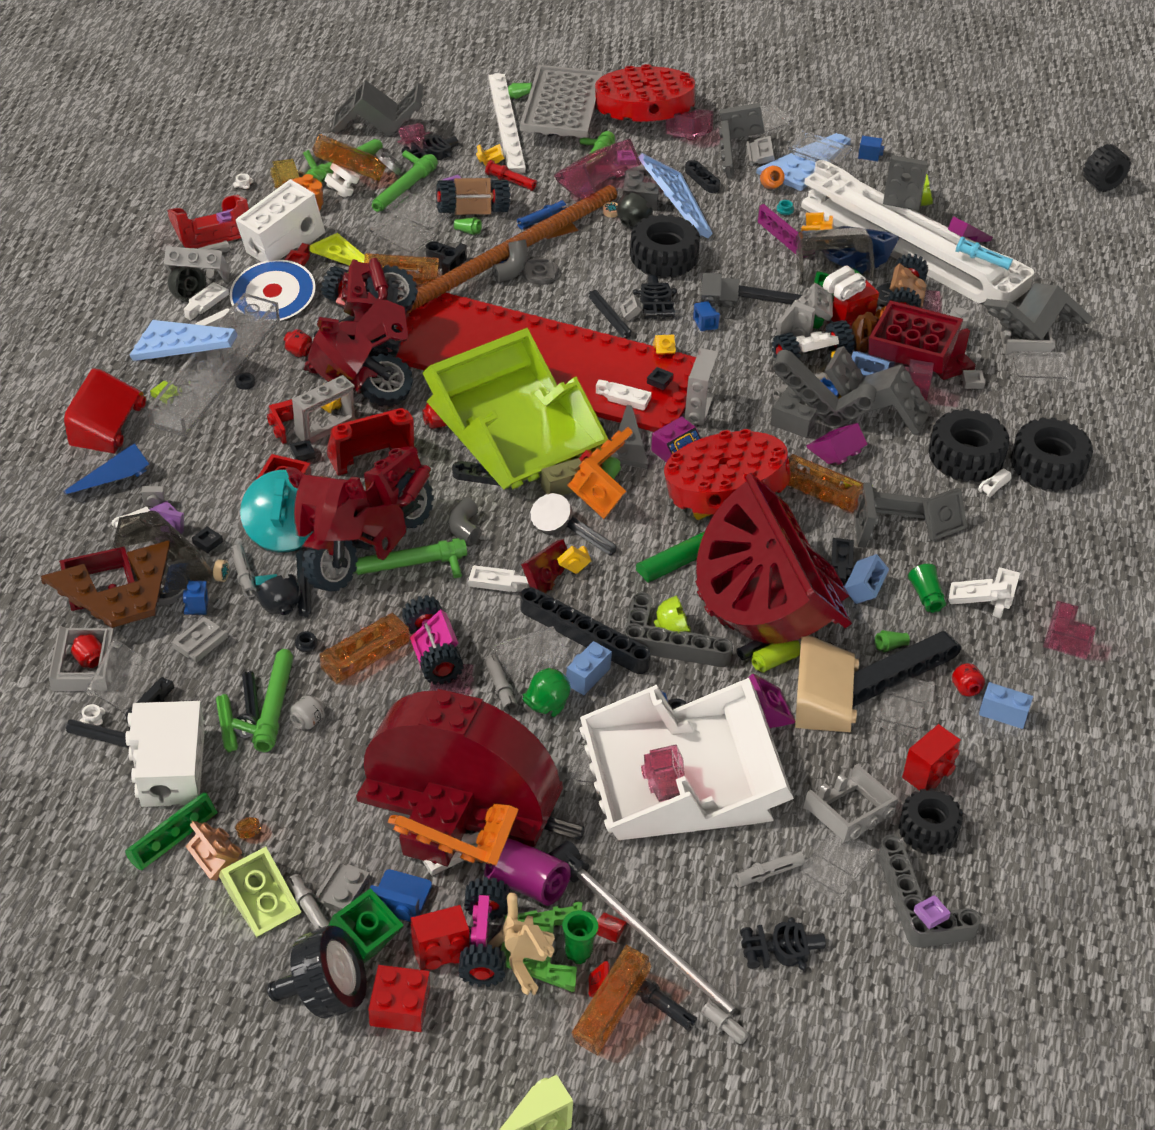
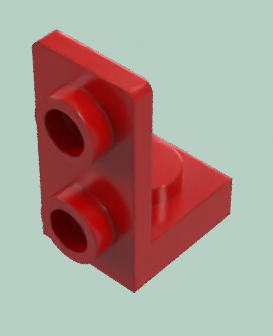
[267,399,294,444]

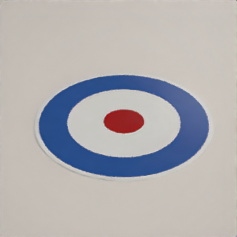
[230,260,315,322]

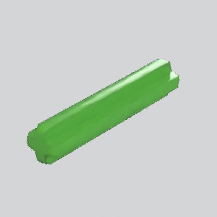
[216,694,238,752]

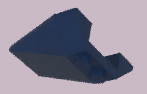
[814,226,899,274]

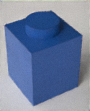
[858,135,884,162]

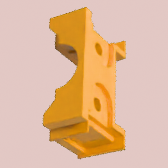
[801,212,834,245]

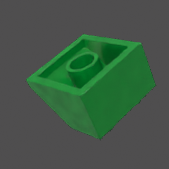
[328,888,404,963]

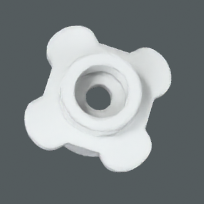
[233,174,253,189]
[80,704,105,726]

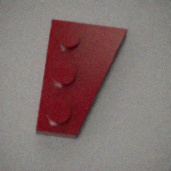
[521,539,567,594]

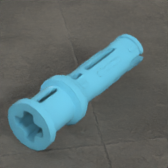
[955,236,1013,270]

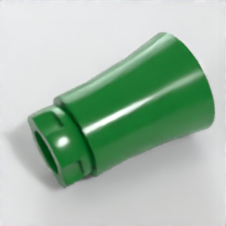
[908,564,946,613]
[562,910,598,964]

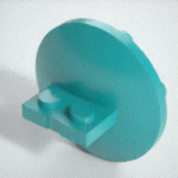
[240,470,313,553]

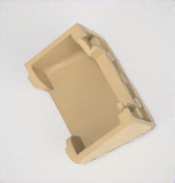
[795,635,859,732]

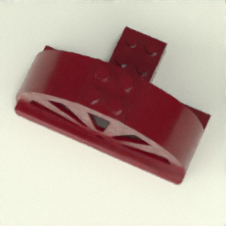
[695,473,852,644]
[356,689,563,867]

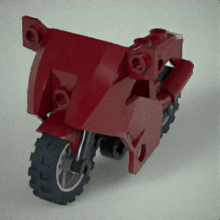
[304,258,418,407]
[286,446,434,592]

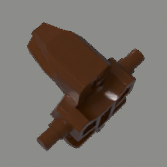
[851,312,891,361]

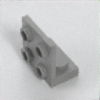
[793,283,833,321]
[774,301,816,338]

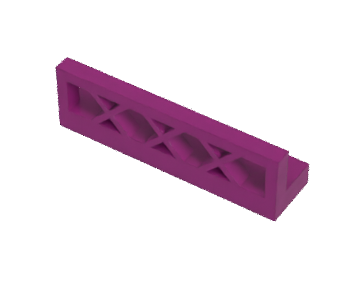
[758,204,816,259]

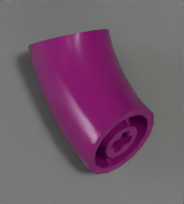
[484,838,570,906]

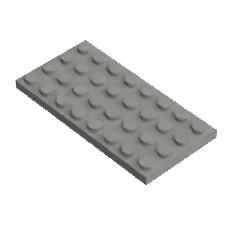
[520,65,603,138]

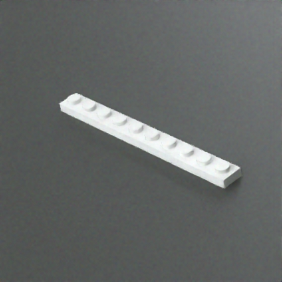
[488,73,525,173]

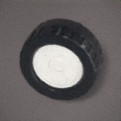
[267,925,367,1019]

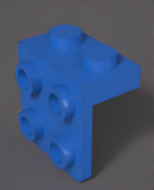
[370,869,432,922]

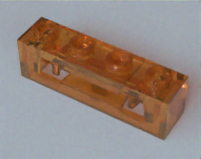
[312,134,386,181]
[364,253,440,285]
[787,454,863,513]
[320,612,409,684]
[571,945,652,1056]

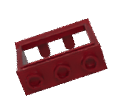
[59,546,135,611]

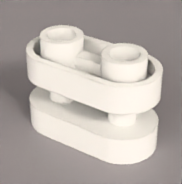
[325,161,360,198]
[823,266,866,301]

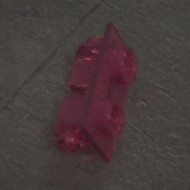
[397,123,430,144]

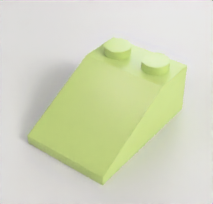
[219,847,302,937]
[500,1075,573,1130]

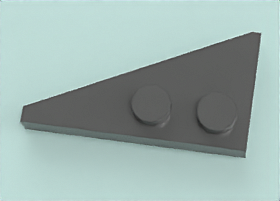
[611,405,648,469]

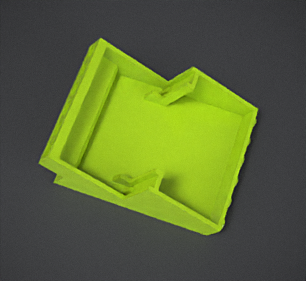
[423,328,608,490]

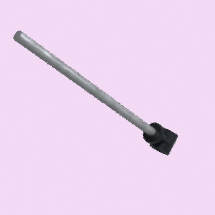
[548,841,736,1014]

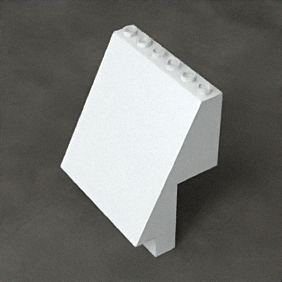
[580,678,794,840]

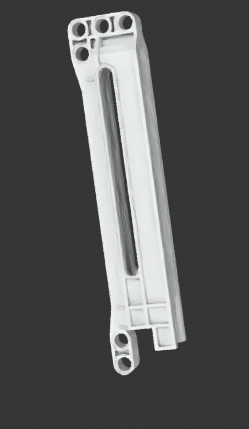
[801,160,1034,303]

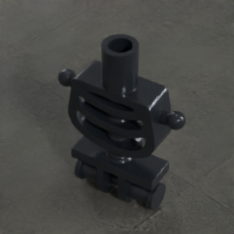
[401,135,459,163]
[633,275,677,319]
[740,917,826,970]

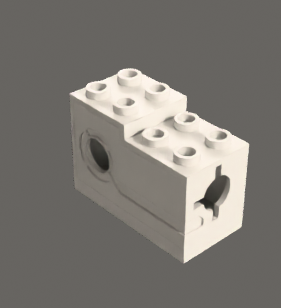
[235,179,325,262]
[126,701,205,807]

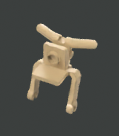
[487,892,555,995]

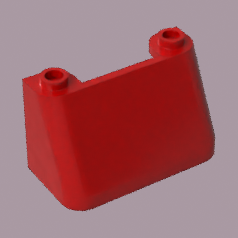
[167,194,249,249]
[64,368,146,454]
[327,408,414,476]

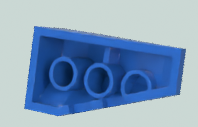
[63,444,149,495]

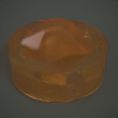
[235,817,261,839]

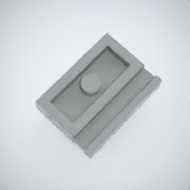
[747,136,775,166]
[172,617,228,663]
[314,860,370,912]

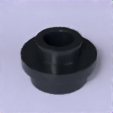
[295,631,318,652]

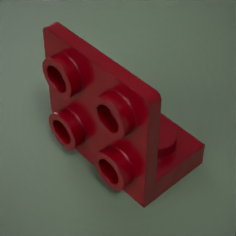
[937,328,976,380]

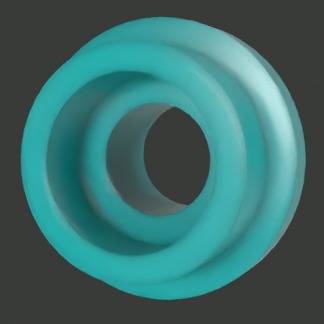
[776,200,794,215]

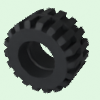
[1083,144,1131,192]
[898,788,963,854]

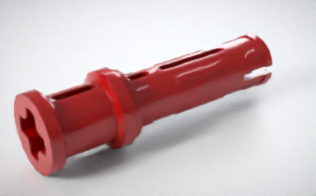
[485,160,537,191]

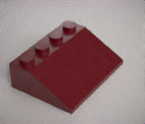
[869,300,963,374]

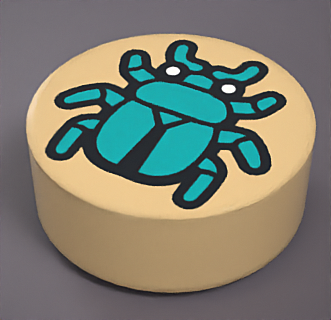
[603,202,618,218]
[213,560,229,582]

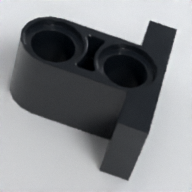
[426,241,467,275]

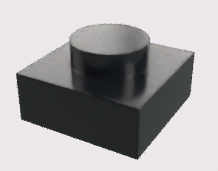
[647,367,674,390]
[290,439,316,461]
[192,526,223,553]

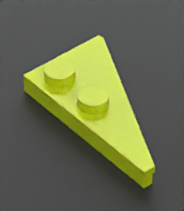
[310,233,370,266]

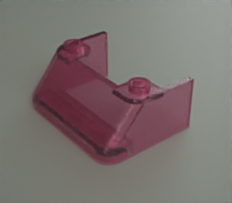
[554,139,641,199]

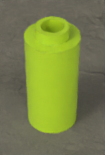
[751,640,801,673]

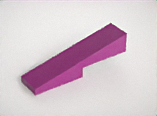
[947,216,993,242]

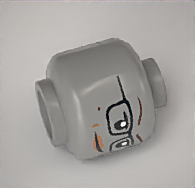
[290,695,325,730]

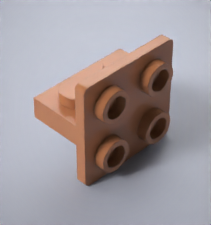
[185,821,243,881]

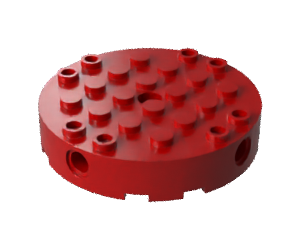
[595,64,695,122]
[664,429,791,514]

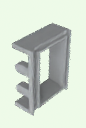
[164,246,231,283]
[997,306,1056,357]
[685,348,718,426]
[292,375,356,443]
[48,626,119,691]
[803,764,898,844]

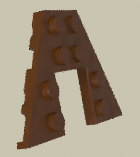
[41,540,170,628]

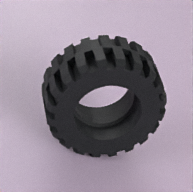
[630,214,700,278]
[928,409,1010,482]
[1011,418,1093,491]

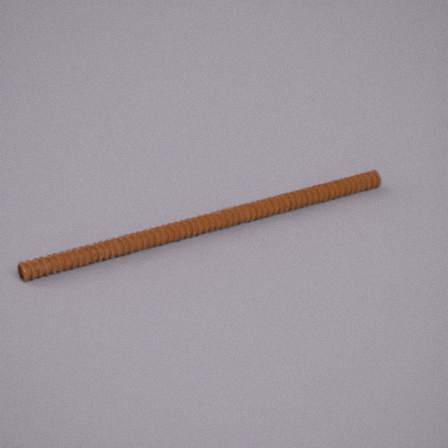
[397,185,618,315]

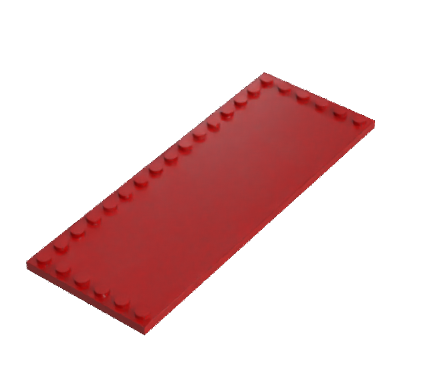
[395,293,696,432]

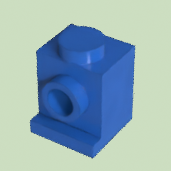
[693,301,720,331]
[183,581,209,615]

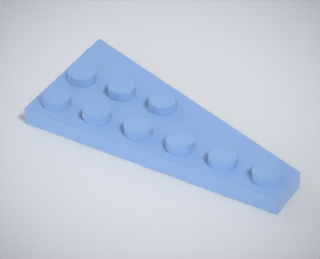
[756,133,851,191]
[638,153,713,238]
[130,320,238,361]

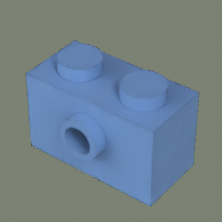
[852,351,895,376]
[845,554,889,604]
[566,641,612,695]
[979,682,1033,729]

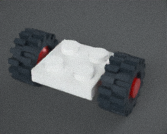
[772,320,855,361]

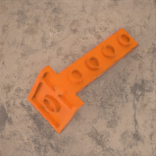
[567,427,633,519]
[387,804,518,866]

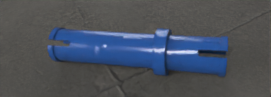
[517,200,567,230]

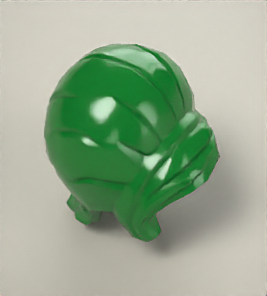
[522,668,571,717]

